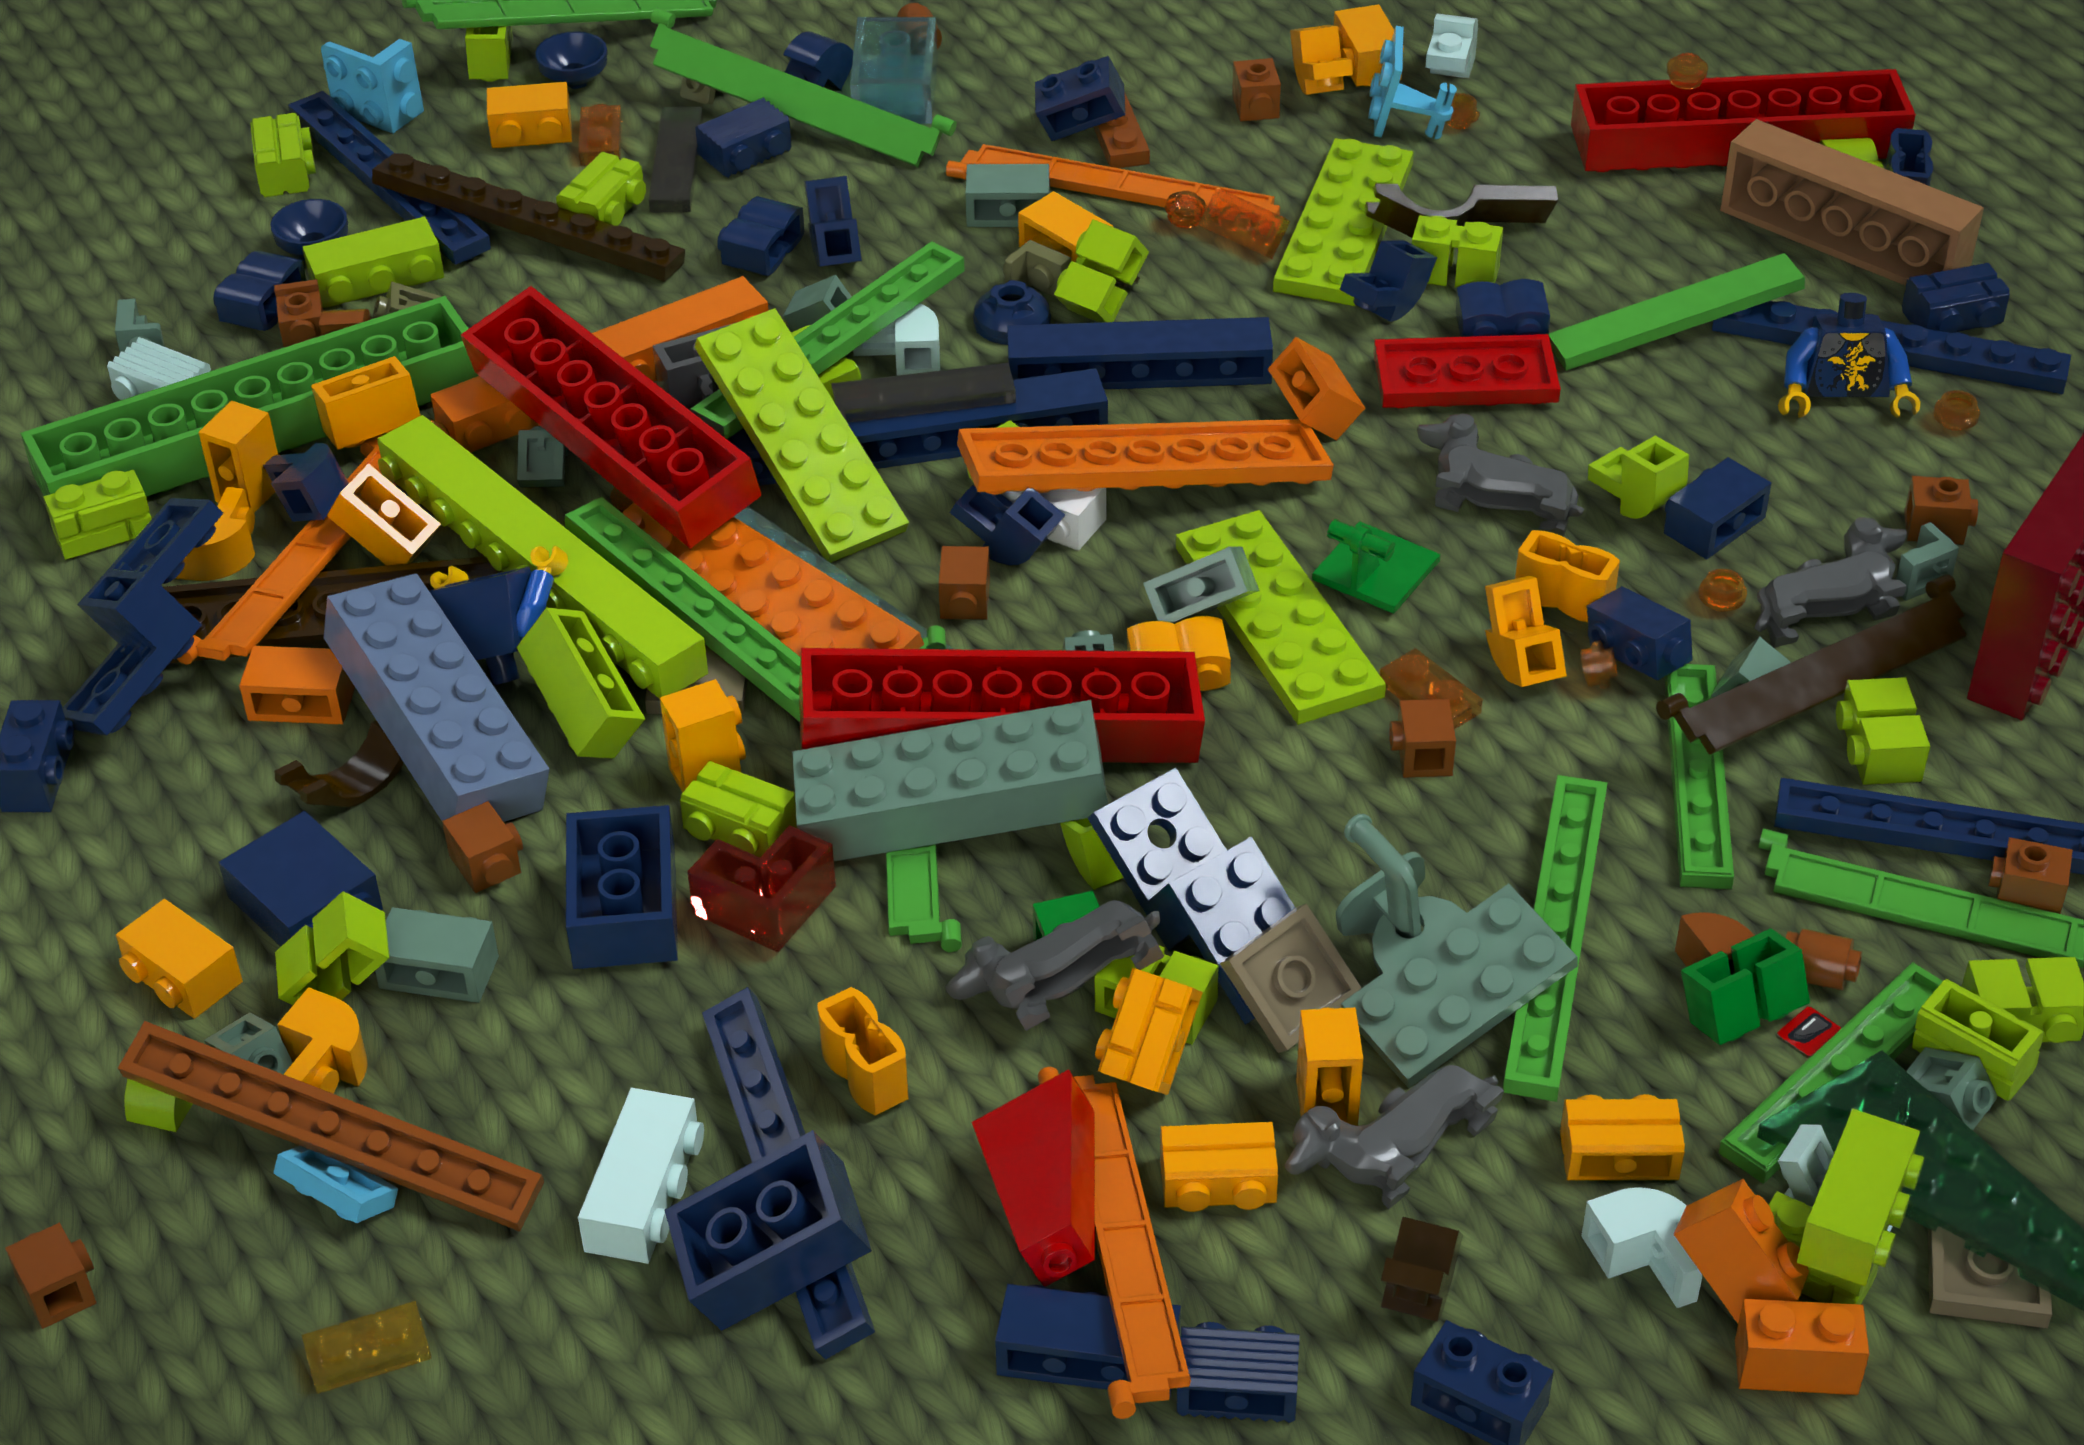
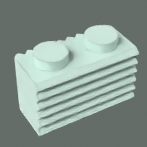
[107,337,211,400]

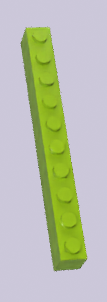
[377,415,709,699]

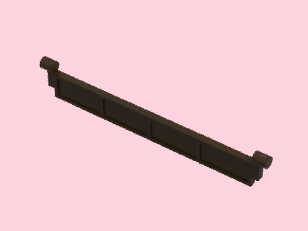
[1656,574,1967,755]

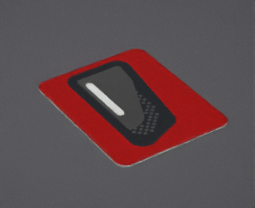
[1777,1006,1841,1056]

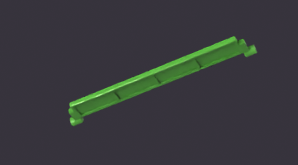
[402,0,717,29]
[650,7,957,167]
[886,625,962,952]
[1759,828,2084,968]

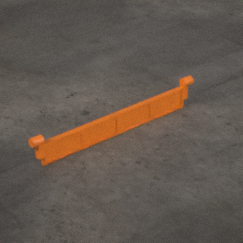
[946,144,1283,237]
[177,434,397,665]
[1038,1067,1191,1419]

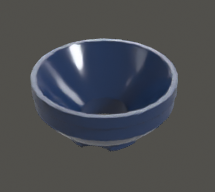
[535,32,608,89]
[270,199,348,260]
[973,280,1051,345]

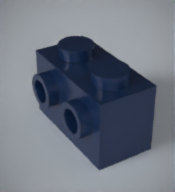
[1035,56,1125,141]
[0,700,74,812]
[1410,1320,1554,1445]

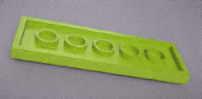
[1273,138,1414,306]
[694,308,909,564]
[1176,510,1386,725]

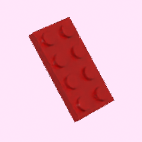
[1373,334,1561,409]

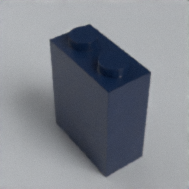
[219,810,383,947]

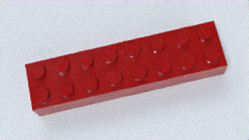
[1571,69,1916,172]
[460,286,762,549]
[799,648,1205,763]

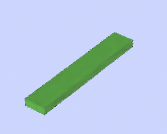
[1548,253,1805,371]
[1664,664,1734,889]
[1718,962,1943,1184]

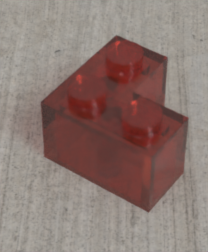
[687,825,836,952]

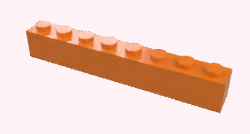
[430,276,769,453]

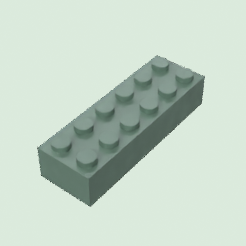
[792,700,1108,866]

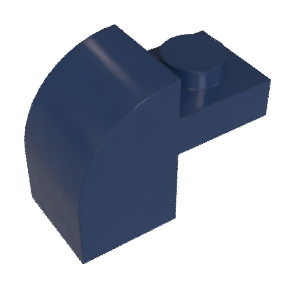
[783,31,858,90]
[804,176,862,267]
[1340,240,1437,322]
[263,443,349,522]
[949,484,1065,565]

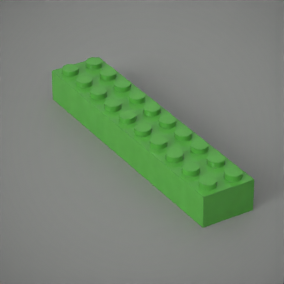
[20,296,479,497]

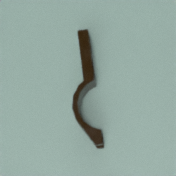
[1364,183,1558,238]
[274,720,404,807]

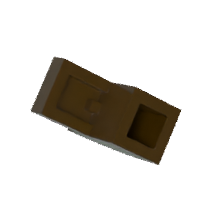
[1381,1217,1463,1322]

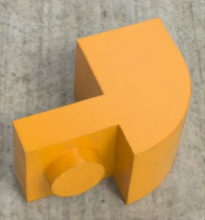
[1290,25,1353,95]
[175,487,255,581]
[1485,576,1567,687]
[277,987,367,1094]

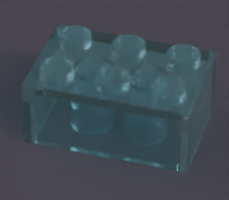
[850,17,938,124]

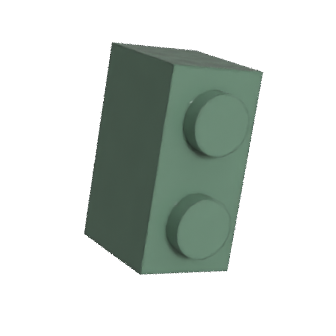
[965,164,1050,227]
[1143,547,1260,624]
[375,907,499,1003]

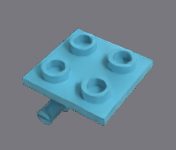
[1368,25,1457,139]

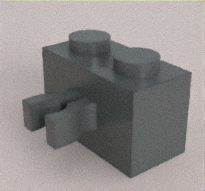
[652,324,732,409]

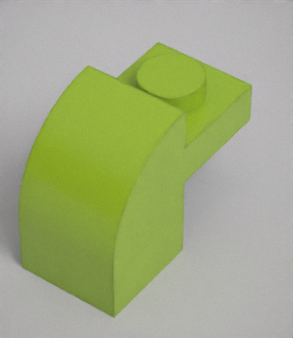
[1588,435,1689,519]

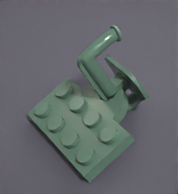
[1336,813,1578,1089]

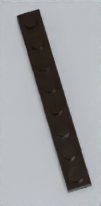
[372,153,685,282]

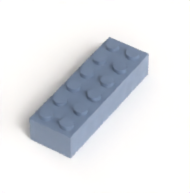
[324,573,549,822]

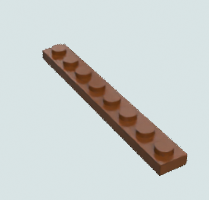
[118,1021,544,1232]

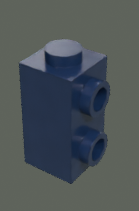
[1587,586,1693,681]

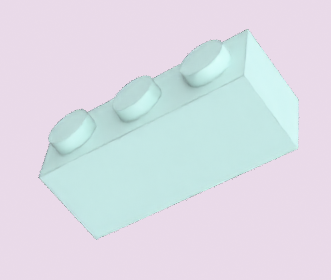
[578,1088,704,1264]

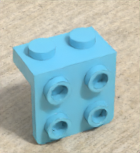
[321,39,424,134]

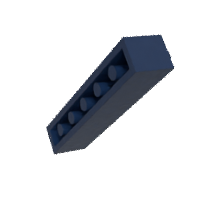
[1007,317,1273,389]

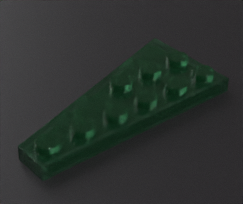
[1757,1050,2084,1311]

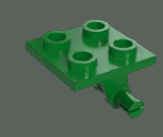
[1312,519,1441,614]

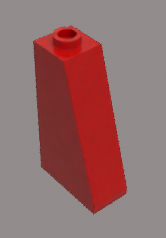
[971,1069,1095,1287]

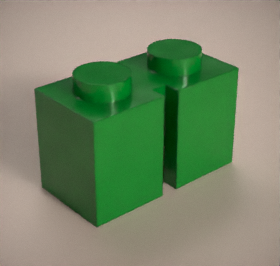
[1681,928,1810,1045]

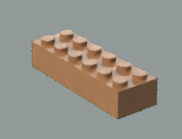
[1720,119,1984,286]

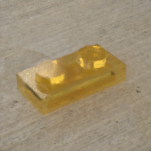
[302,1301,432,1394]

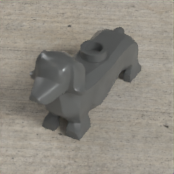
[1417,413,1584,537]
[1754,517,1907,648]
[945,900,1164,1031]
[1284,1065,1504,1210]

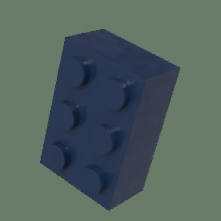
[566,805,678,969]
[664,1130,872,1331]

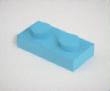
[273,1146,398,1223]

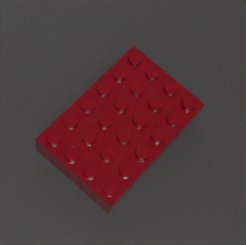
[1967,433,2084,721]

